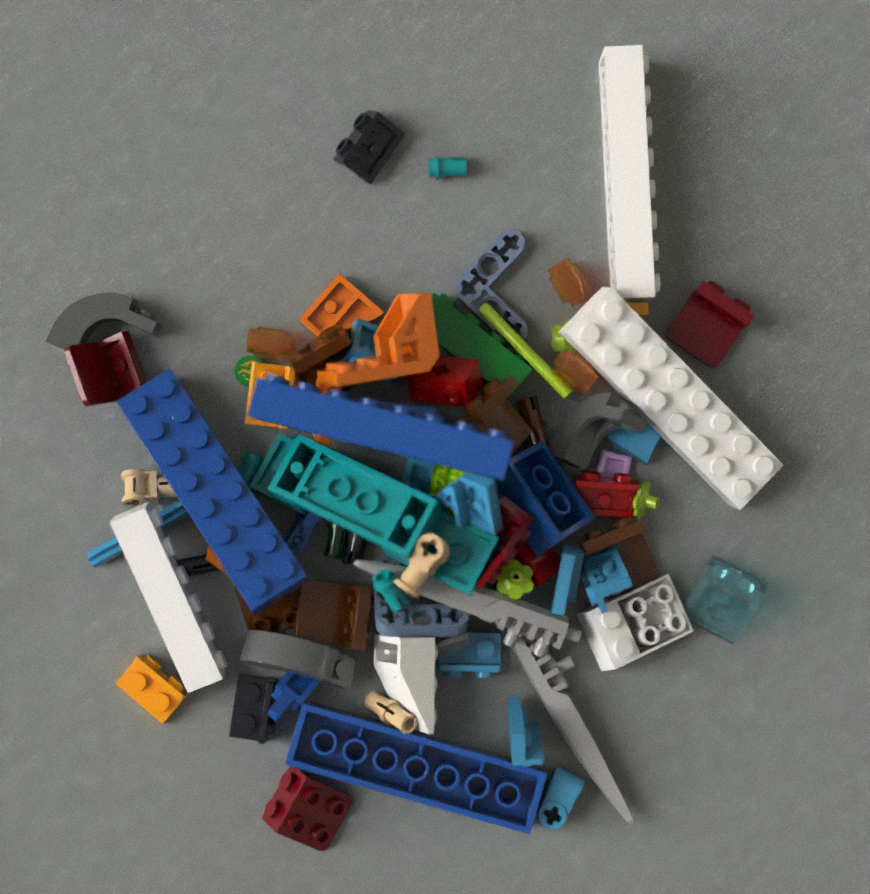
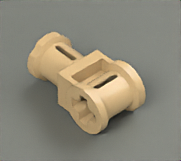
[121,469,179,508]
[394,534,450,598]

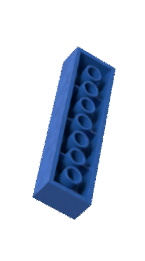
[116,369,308,616]
[247,374,514,481]
[285,700,547,834]

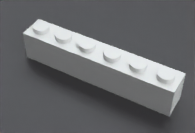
[110,502,227,693]

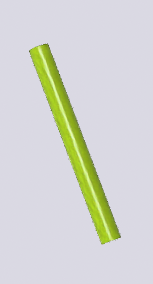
[478,303,573,399]

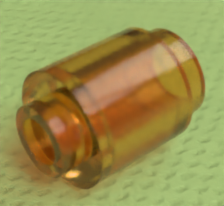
[548,258,590,306]
[247,326,294,361]
[552,348,599,394]

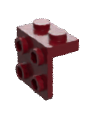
[666,281,755,368]
[65,331,147,407]
[476,495,534,589]
[262,766,353,851]

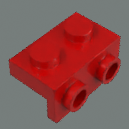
[574,471,639,518]

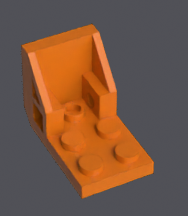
[317,292,439,387]

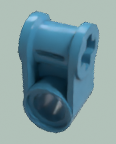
[537,766,585,830]

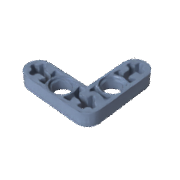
[454,229,528,345]
[372,556,469,637]

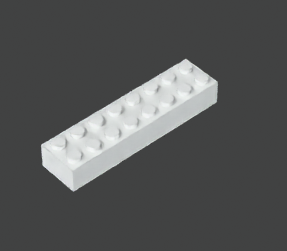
[599,45,660,304]
[559,287,783,510]

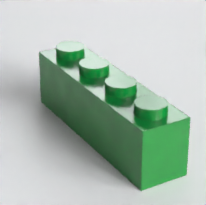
[431,293,532,400]

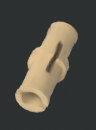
[365,691,418,734]

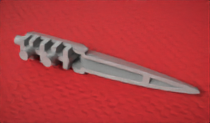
[353,559,582,658]
[512,633,636,824]

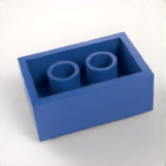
[487,441,596,557]

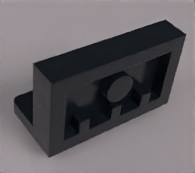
[333,110,405,184]
[229,674,276,744]

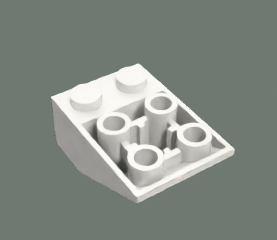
[576,574,694,671]
[374,634,438,734]

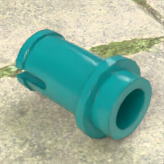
[428,155,467,180]
[238,451,263,491]
[373,569,409,611]

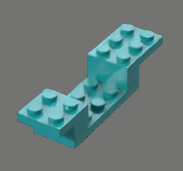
[249,433,500,597]

